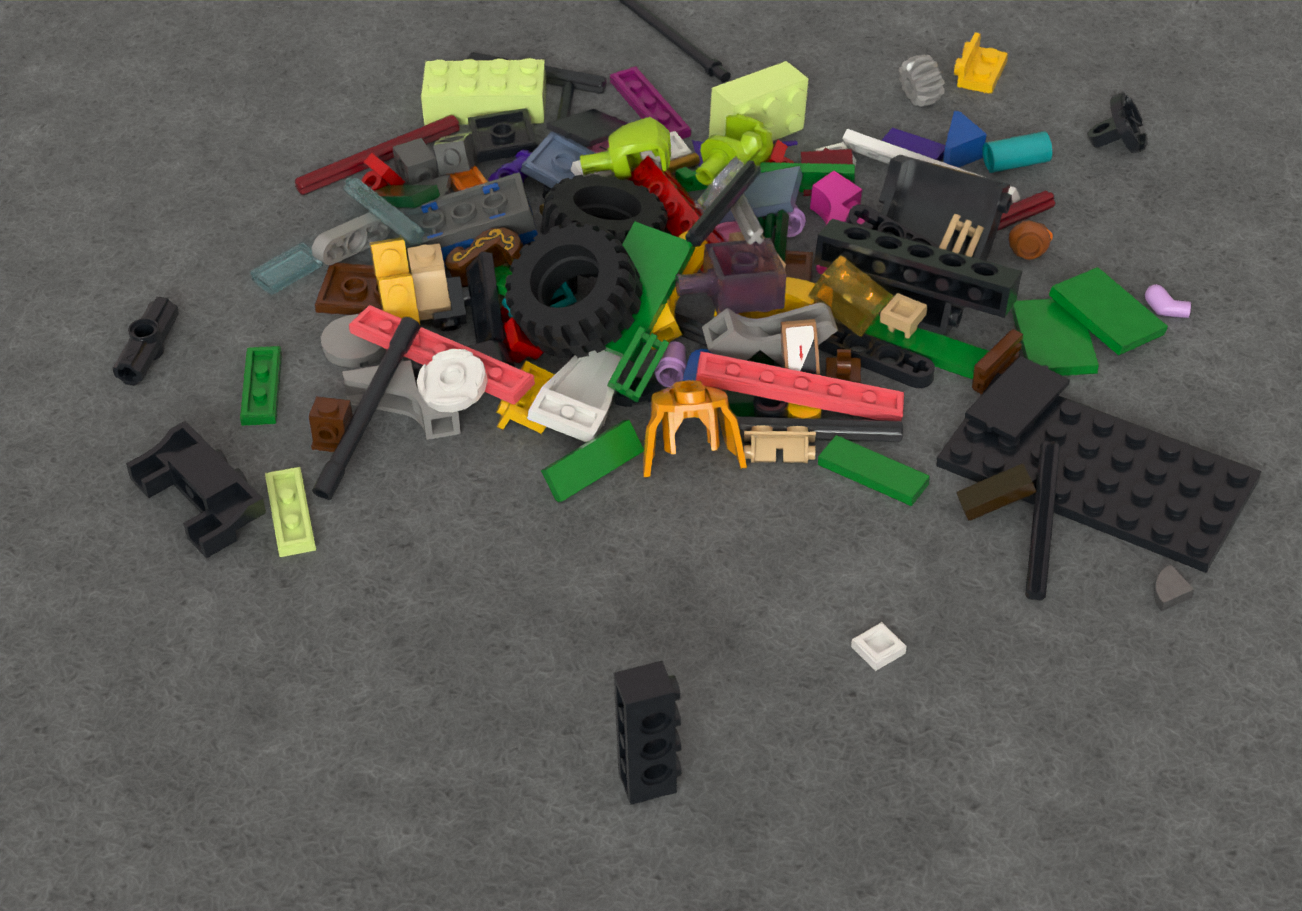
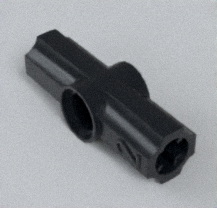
[113,297,179,386]

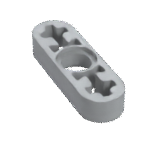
[312,211,391,265]

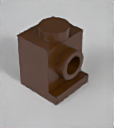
[309,396,353,452]

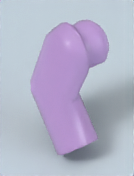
[1145,285,1191,318]

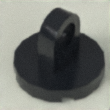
[1087,92,1148,154]

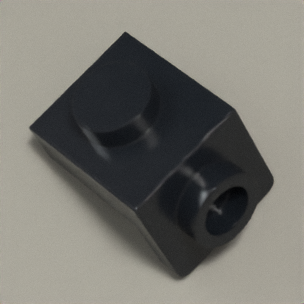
[432,276,471,331]

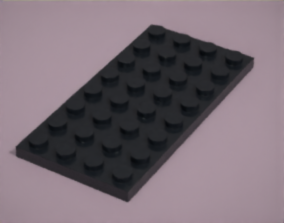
[936,373,1262,573]

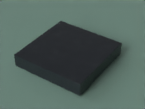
[468,108,538,163]

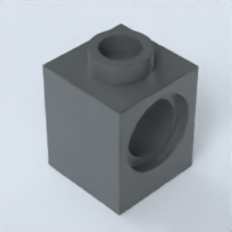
[433,132,477,175]
[393,138,438,185]

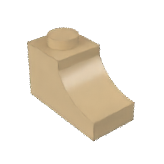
[407,243,451,321]

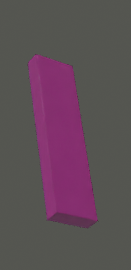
[610,67,691,139]

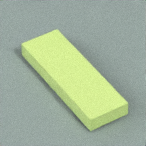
[265,467,316,557]

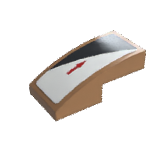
[781,319,820,375]

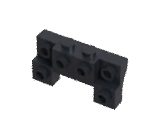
[126,421,266,559]

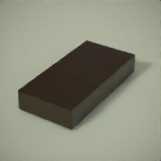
[956,463,1036,521]

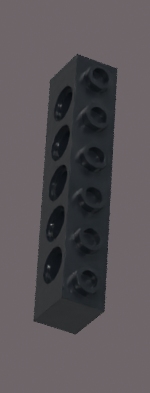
[814,219,1022,318]

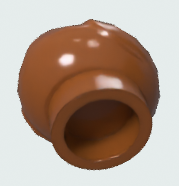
[1008,220,1053,260]

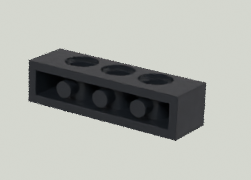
[614,661,682,805]

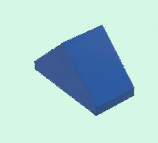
[943,111,986,168]

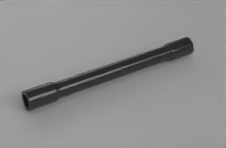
[312,317,421,500]

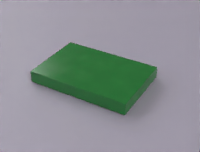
[1049,267,1168,356]
[1011,299,1099,376]

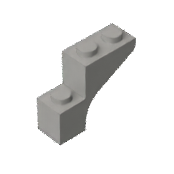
[702,303,838,368]
[342,360,461,440]

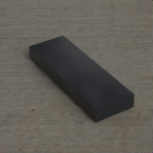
[466,251,505,344]

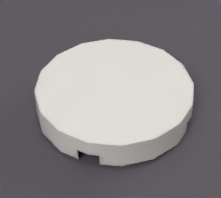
[417,349,488,412]

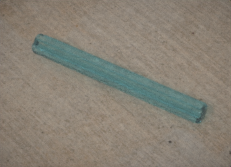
[343,177,425,245]

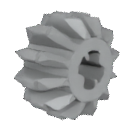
[899,54,945,107]

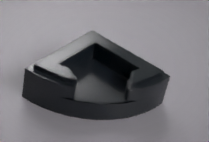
[614,376,661,407]

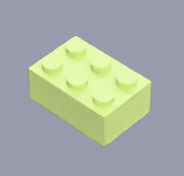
[709,61,808,141]

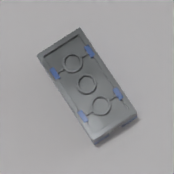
[397,172,538,268]

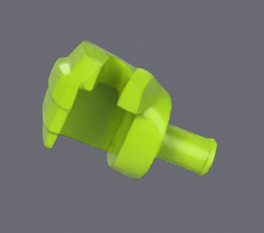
[696,114,773,185]
[580,117,671,180]

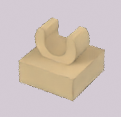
[880,293,927,339]

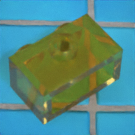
[808,255,894,337]

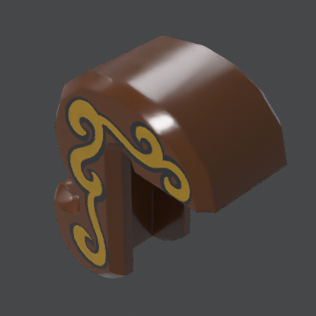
[445,227,524,287]

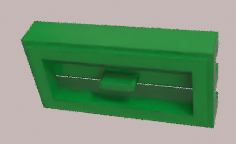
[607,326,670,402]

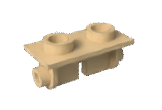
[744,426,816,463]

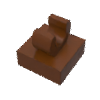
[826,349,861,383]

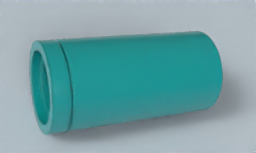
[982,131,1053,173]

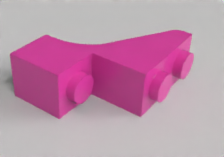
[810,171,865,276]

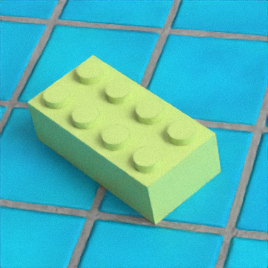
[421,58,546,125]

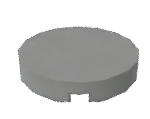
[321,314,387,368]

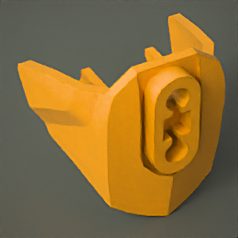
[643,380,747,477]

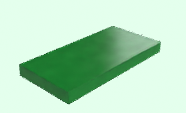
[604,221,696,362]

